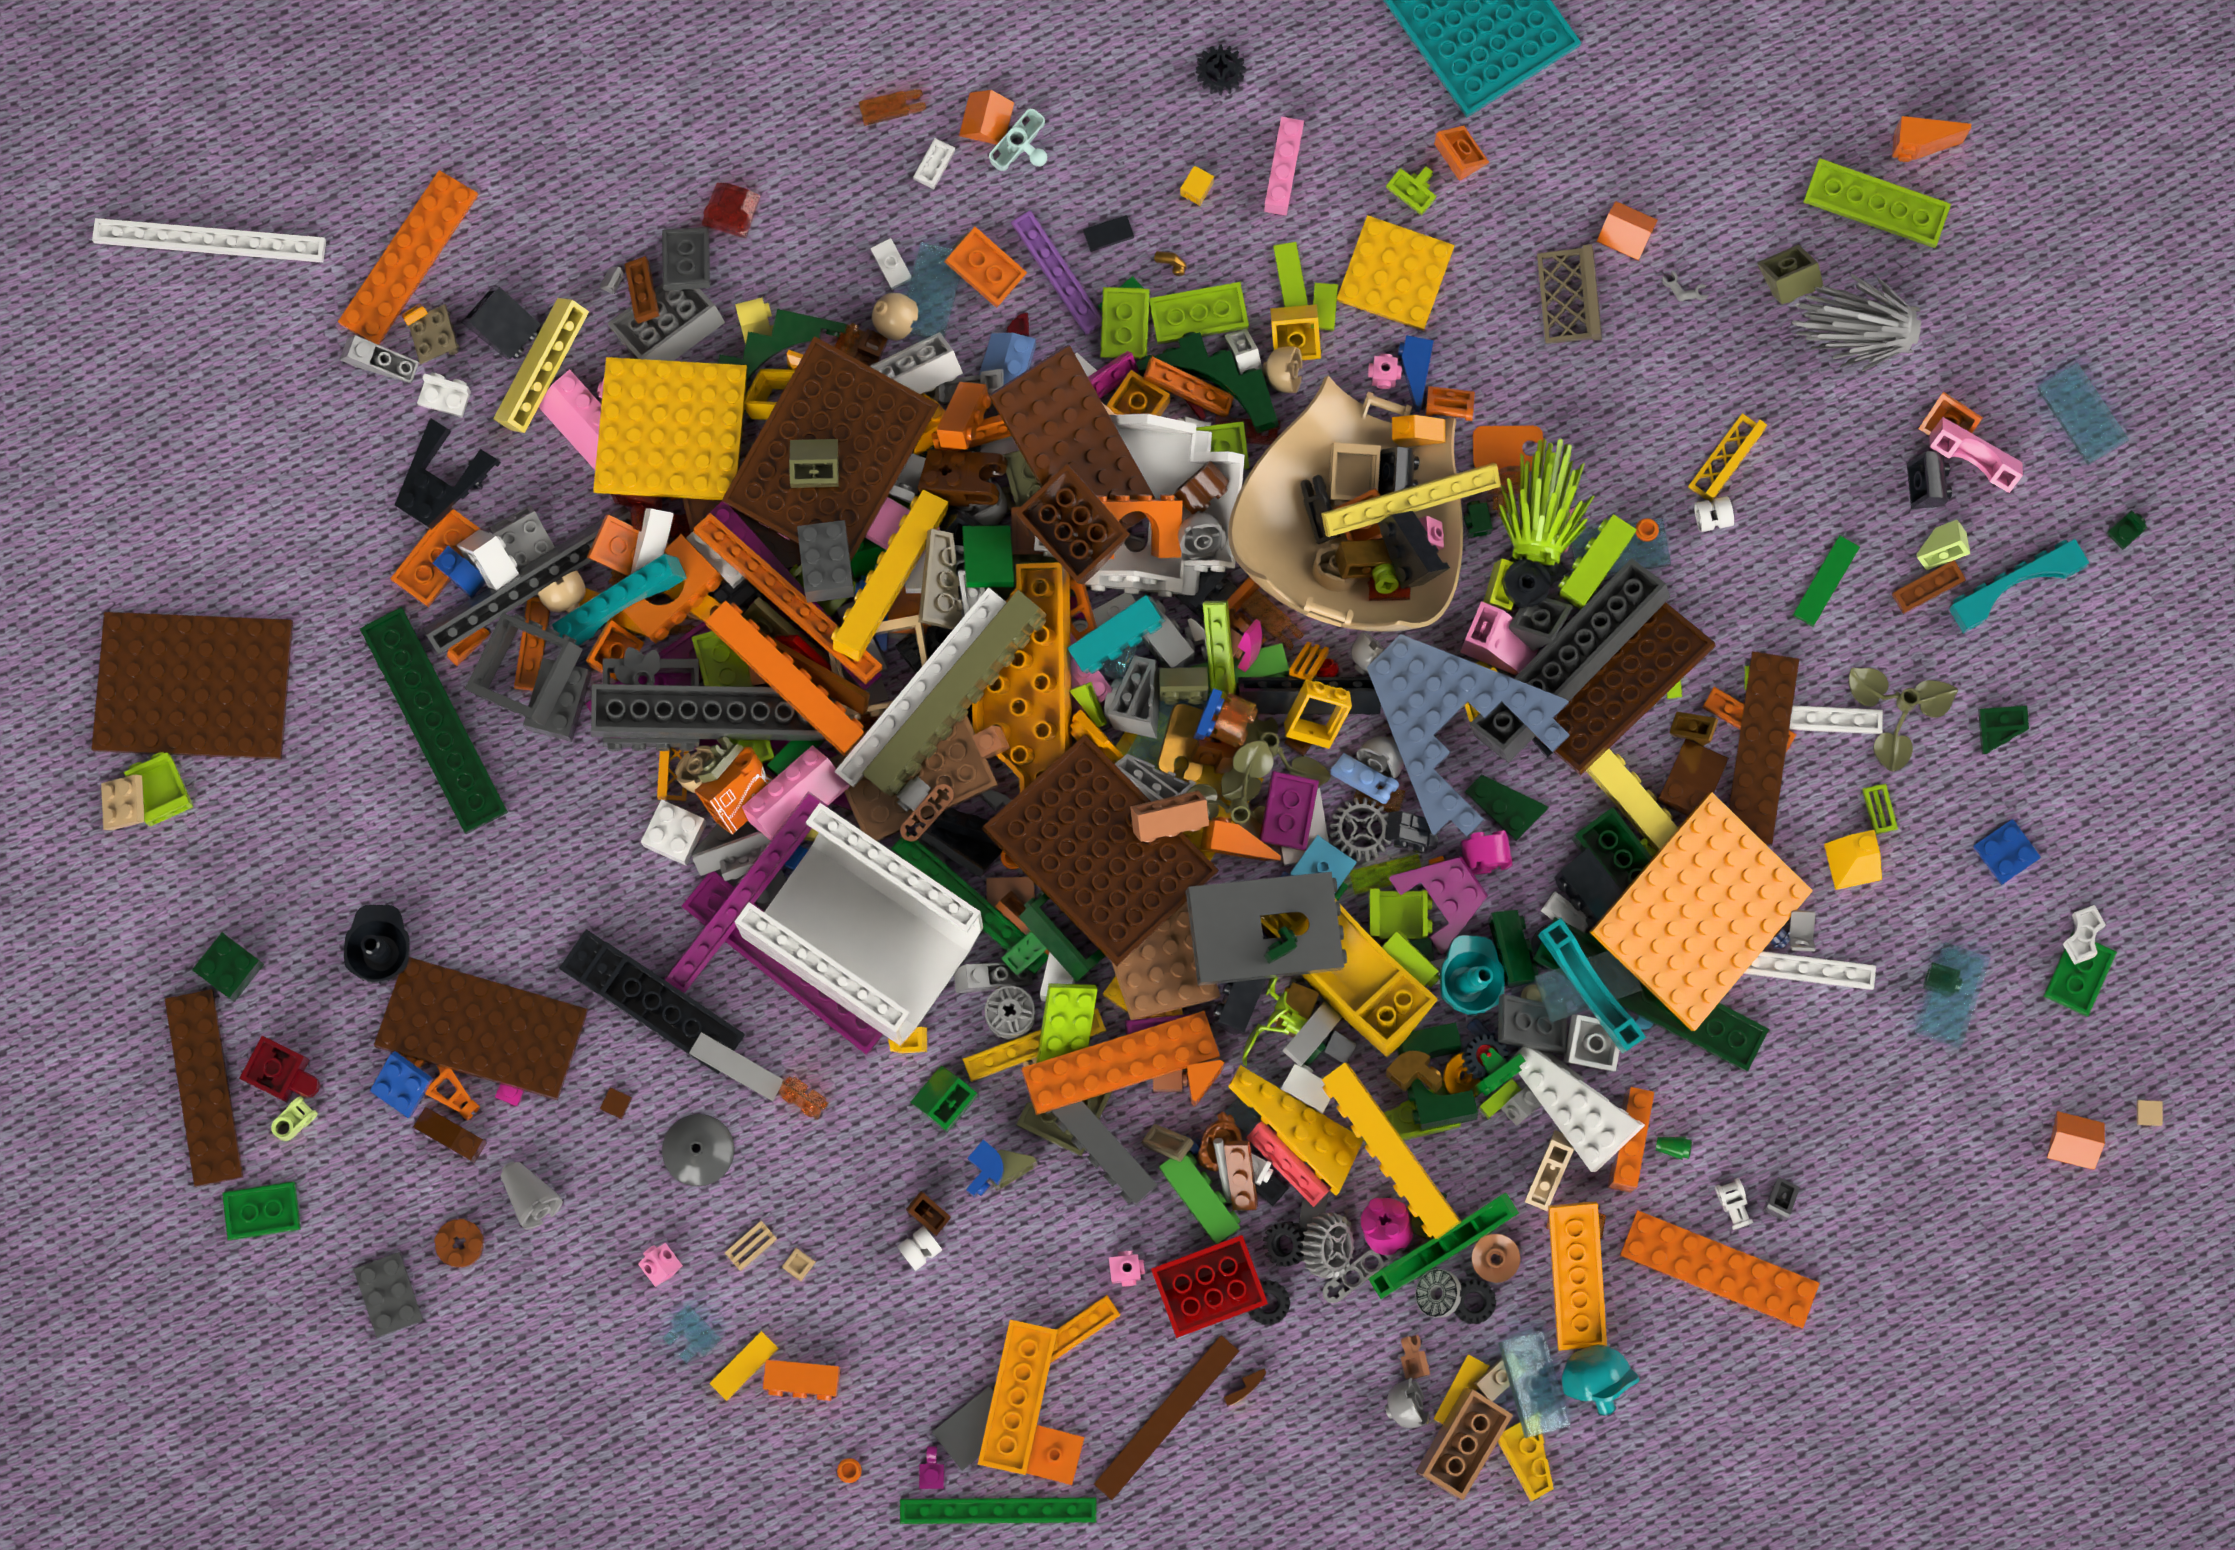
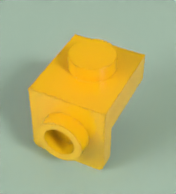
[888,1027,927,1054]

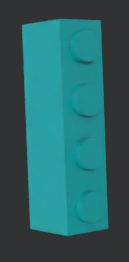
[1068,595,1165,674]

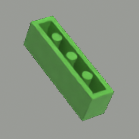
[1190,643,1289,700]
[1159,1152,1241,1245]

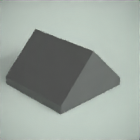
[1509,598,1573,651]

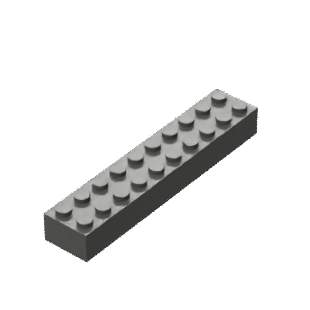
[1470,558,1670,763]
[591,684,832,741]

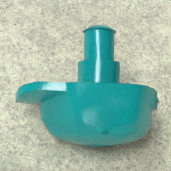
[1440,935,1505,1015]
[1562,1345,1640,1416]

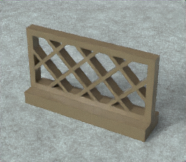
[1537,244,1602,344]

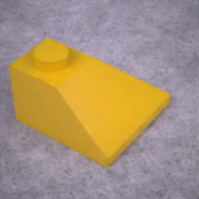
[1824,830,1882,890]

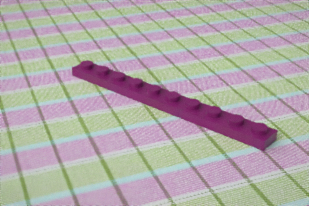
[706,502,883,691]
[665,791,828,993]

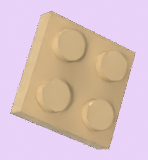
[101,775,144,830]

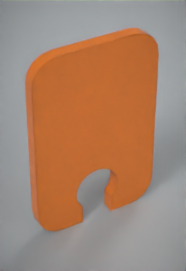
[1473,425,1544,472]

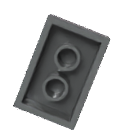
[797,520,855,603]
[523,658,592,742]

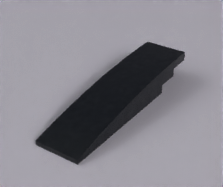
[559,929,745,1074]

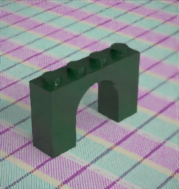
[1397,1022,1478,1131]

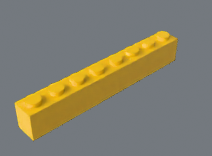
[831,490,948,662]
[1322,1063,1462,1239]

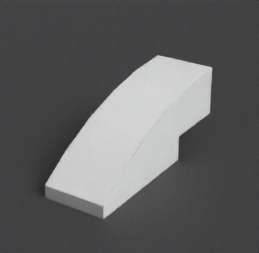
[631,508,674,574]

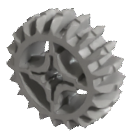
[1329,798,1391,862]
[1300,1212,1356,1279]

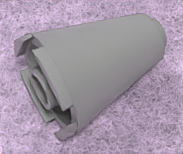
[501,1162,563,1230]

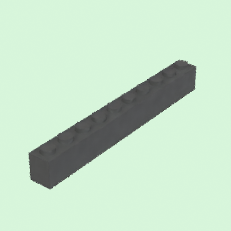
[423,505,640,654]

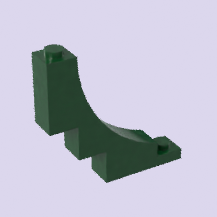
[718,309,847,383]

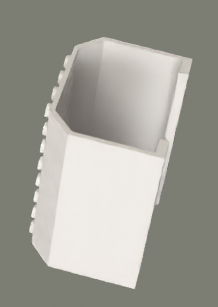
[735,803,983,1046]

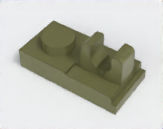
[698,736,744,783]

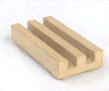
[725,1221,777,1271]

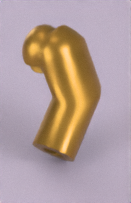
[1154,251,1187,276]

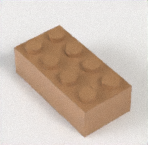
[1415,1387,1513,1500]

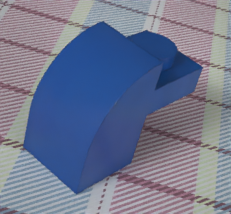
[433,546,486,598]
[966,1139,1004,1198]

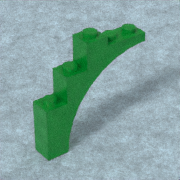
[1368,1193,1519,1299]

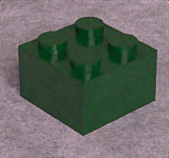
[192,932,264,1002]

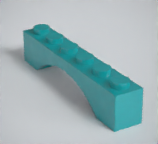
[1949,539,2089,633]
[552,554,687,646]
[1538,918,1646,1054]

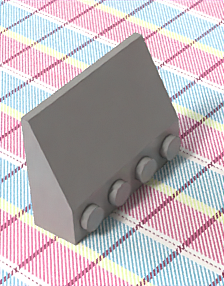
[607,283,725,361]

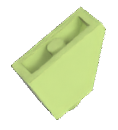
[1917,520,1970,570]

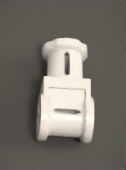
[1715,1178,1753,1230]

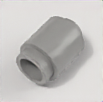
[896,776,931,812]

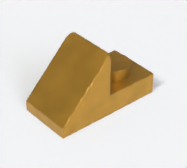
[1669,711,1718,746]

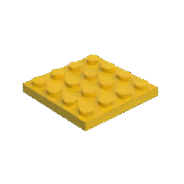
[1337,215,1455,331]

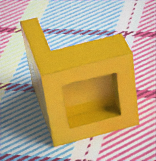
[1180,166,1214,206]

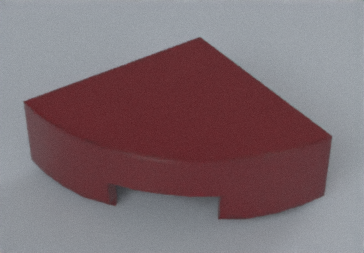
[1006,313,1029,337]

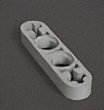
[1322,1248,1402,1304]

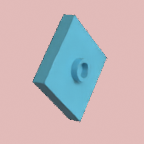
[1290,835,1357,894]

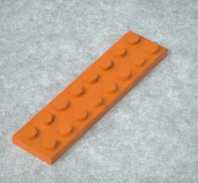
[338,170,479,345]
[1021,1011,1220,1115]
[1620,1210,1820,1329]

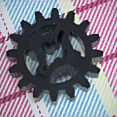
[1196,44,1246,96]

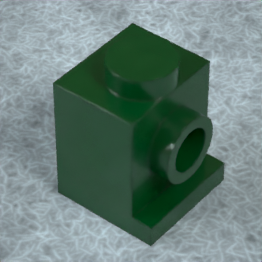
[1464,500,1493,539]

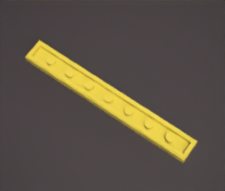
[1321,463,1501,537]

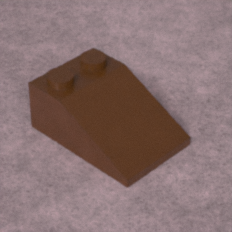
[1657,739,1729,816]

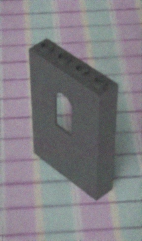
[1186,872,1347,986]

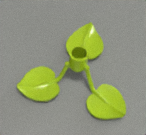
[1242,977,1308,1066]

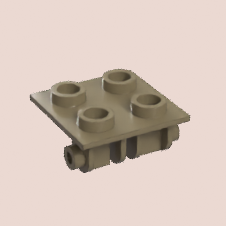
[409,304,459,364]

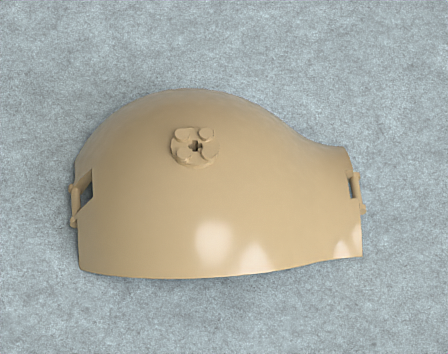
[1228,375,1463,632]

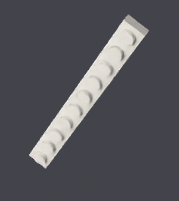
[92,218,326,263]
[834,587,1007,787]

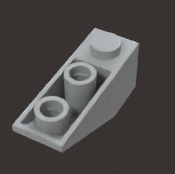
[340,335,419,383]
[954,962,1033,993]

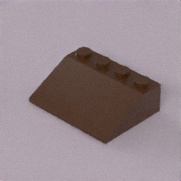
[1015,464,1131,585]

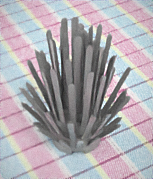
[1792,274,1921,371]

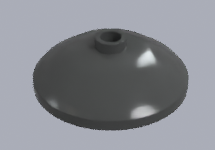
[662,1114,734,1186]

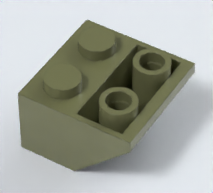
[789,439,839,488]
[1159,667,1208,705]

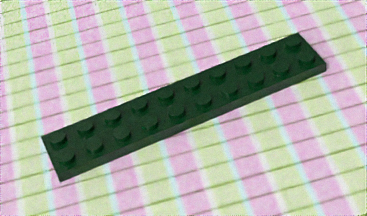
[359,607,508,834]
[1533,917,1769,1072]

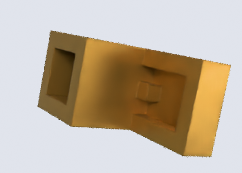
[1386,1051,1443,1093]

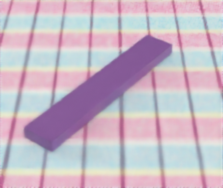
[1011,210,1102,335]

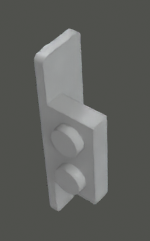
[692,831,770,881]

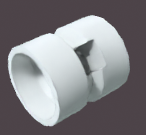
[1694,496,1734,532]
[897,1226,942,1271]

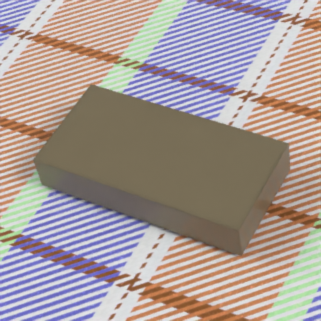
[1141,1124,1194,1162]

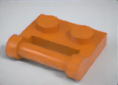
[1425,386,1475,421]

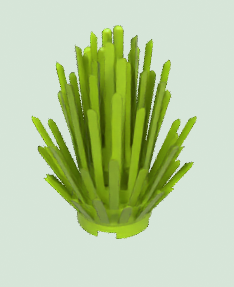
[1499,438,1595,566]

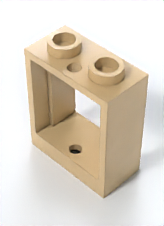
[1328,442,1381,506]

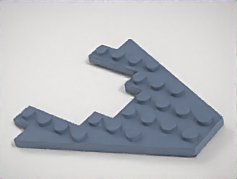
[1367,634,1570,837]

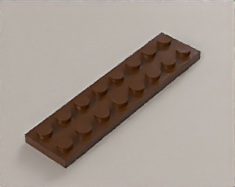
[1729,651,1800,846]
[165,989,244,1187]

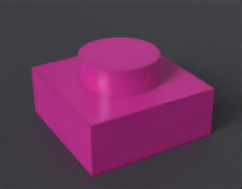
[495,1084,524,1107]

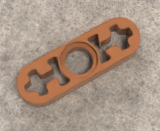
[900,784,954,841]

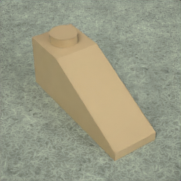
[1525,1130,1574,1211]

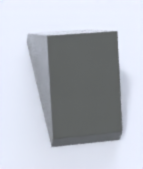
[1762,1177,1800,1221]

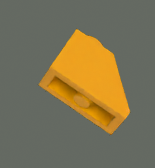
[1392,415,1446,447]

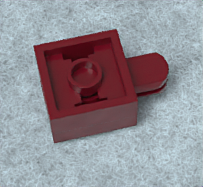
[239,1036,320,1103]

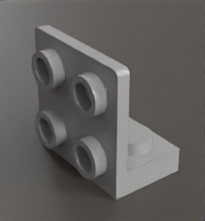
[889,453,926,503]
[490,505,555,570]

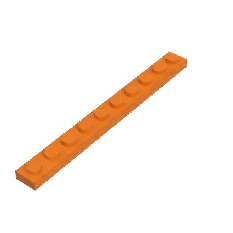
[693,513,883,684]

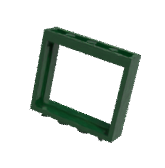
[1019,890,1106,982]

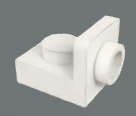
[1251,1153,1274,1186]

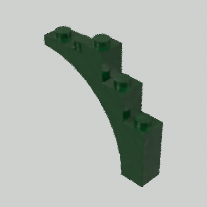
[1136,332,1279,434]

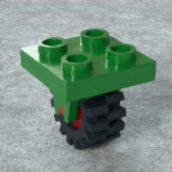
[1462,1034,1526,1097]

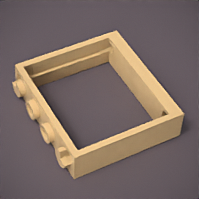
[829,615,929,720]

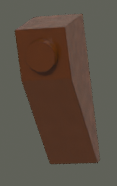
[413,1107,487,1163]

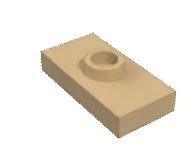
[1474,1351,1526,1402]

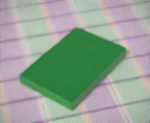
[962,526,1014,588]
[2043,932,2117,1017]
[222,1181,301,1241]

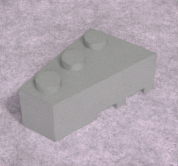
[1107,656,1160,739]
[1115,754,1197,802]

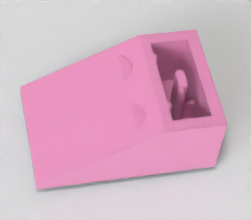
[1460,601,1539,676]

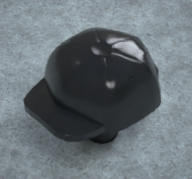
[344,905,410,984]

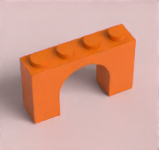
[1096,494,1182,559]
[623,534,724,644]
[1607,1087,1655,1193]

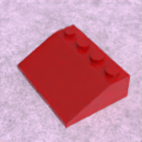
[1151,1235,1268,1338]

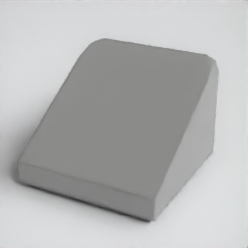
[599,266,624,294]

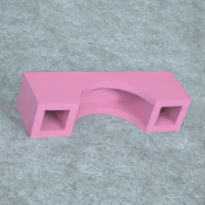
[1264,117,1304,216]
[1929,417,2023,493]

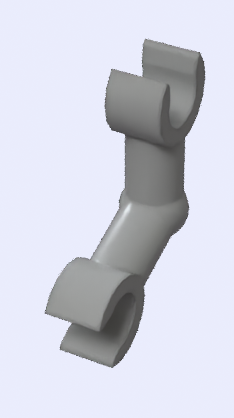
[1662,271,1709,302]

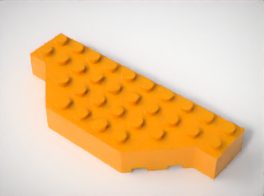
[972,562,1072,793]

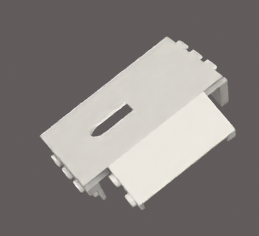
[1034,414,1245,597]

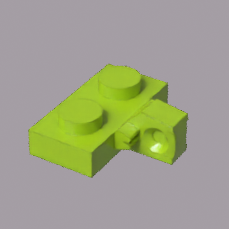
[1386,166,1437,216]

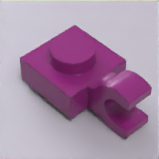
[919,1446,944,1489]

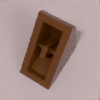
[906,1191,951,1236]

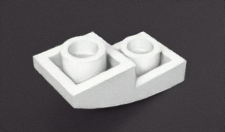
[1184,618,1208,660]

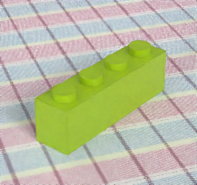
[1559,514,1637,610]

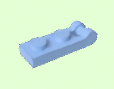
[1331,753,1400,804]

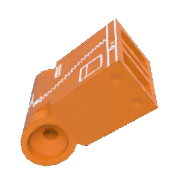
[694,747,773,834]

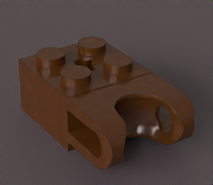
[918,450,1008,507]

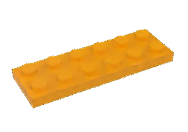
[1548,1201,1607,1351]
[978,1319,1058,1475]

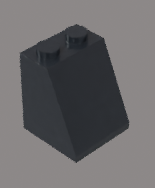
[461,287,541,360]

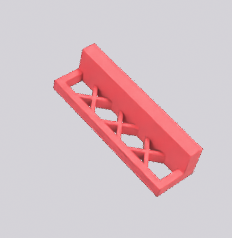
[1246,1121,1332,1207]

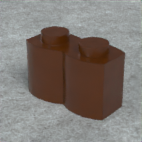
[1173,461,1229,514]

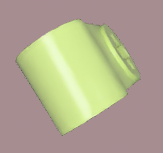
[271,1096,318,1141]

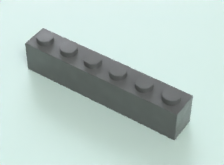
[1045,1101,1158,1206]

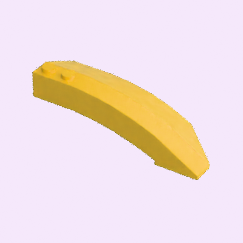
[1260,899,1438,1057]

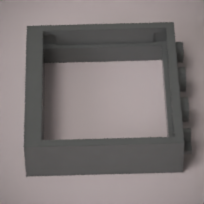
[465,613,583,726]
[603,659,699,751]

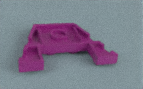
[1389,856,1488,955]

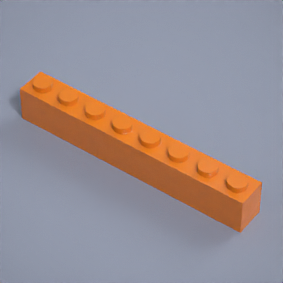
[705,600,864,756]

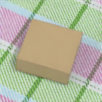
[2137,1100,2163,1126]
[782,1248,816,1282]

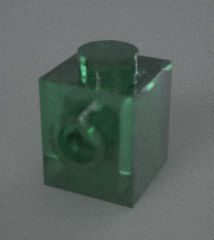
[1922,962,1962,997]

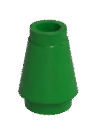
[1656,1136,1692,1160]

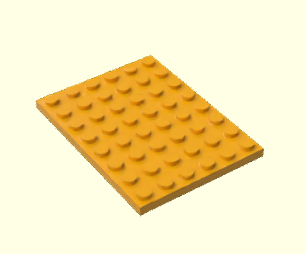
[1590,792,1813,1031]

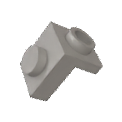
[1502,1085,1542,1126]

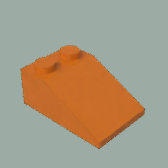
[1892,116,1971,162]
[1200,817,1281,862]

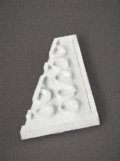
[1509,1047,1645,1172]

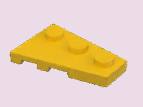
[1498,1412,1554,1502]

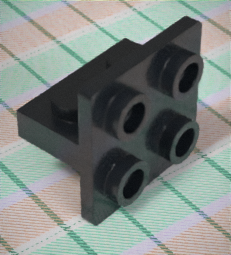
[1175,568,1238,621]

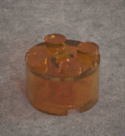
[1210,692,1258,747]

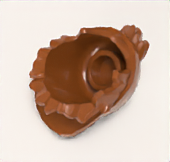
[1197,1111,1242,1171]

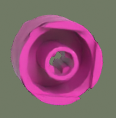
[1461,831,1513,875]
[1361,1198,1413,1255]

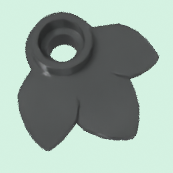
[614,647,661,685]

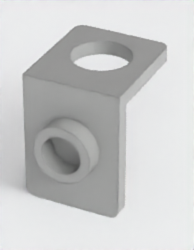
[1789,910,1816,951]

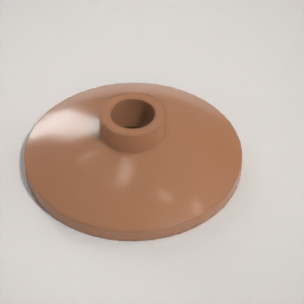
[1472,1234,1520,1283]

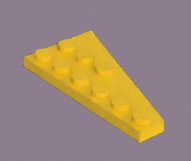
[1228,1065,1364,1196]

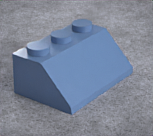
[979,333,1036,405]

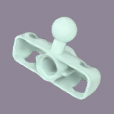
[989,109,1048,171]

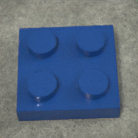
[1193,688,1224,740]
[1973,819,2041,885]
[370,1051,433,1118]

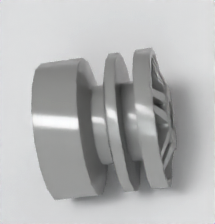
[984,986,1036,1041]

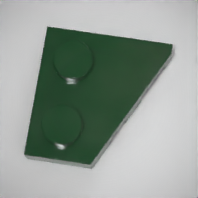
[1978,705,2029,755]

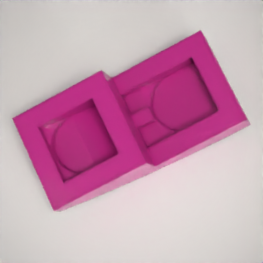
[1238,619,1262,672]

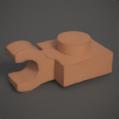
[1400,1335,1431,1380]

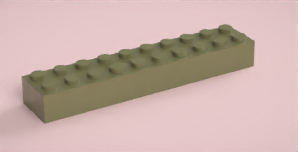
[862,590,1047,797]

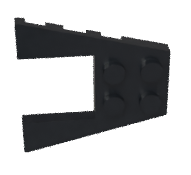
[395,418,501,530]

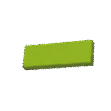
[1273,242,1308,307]

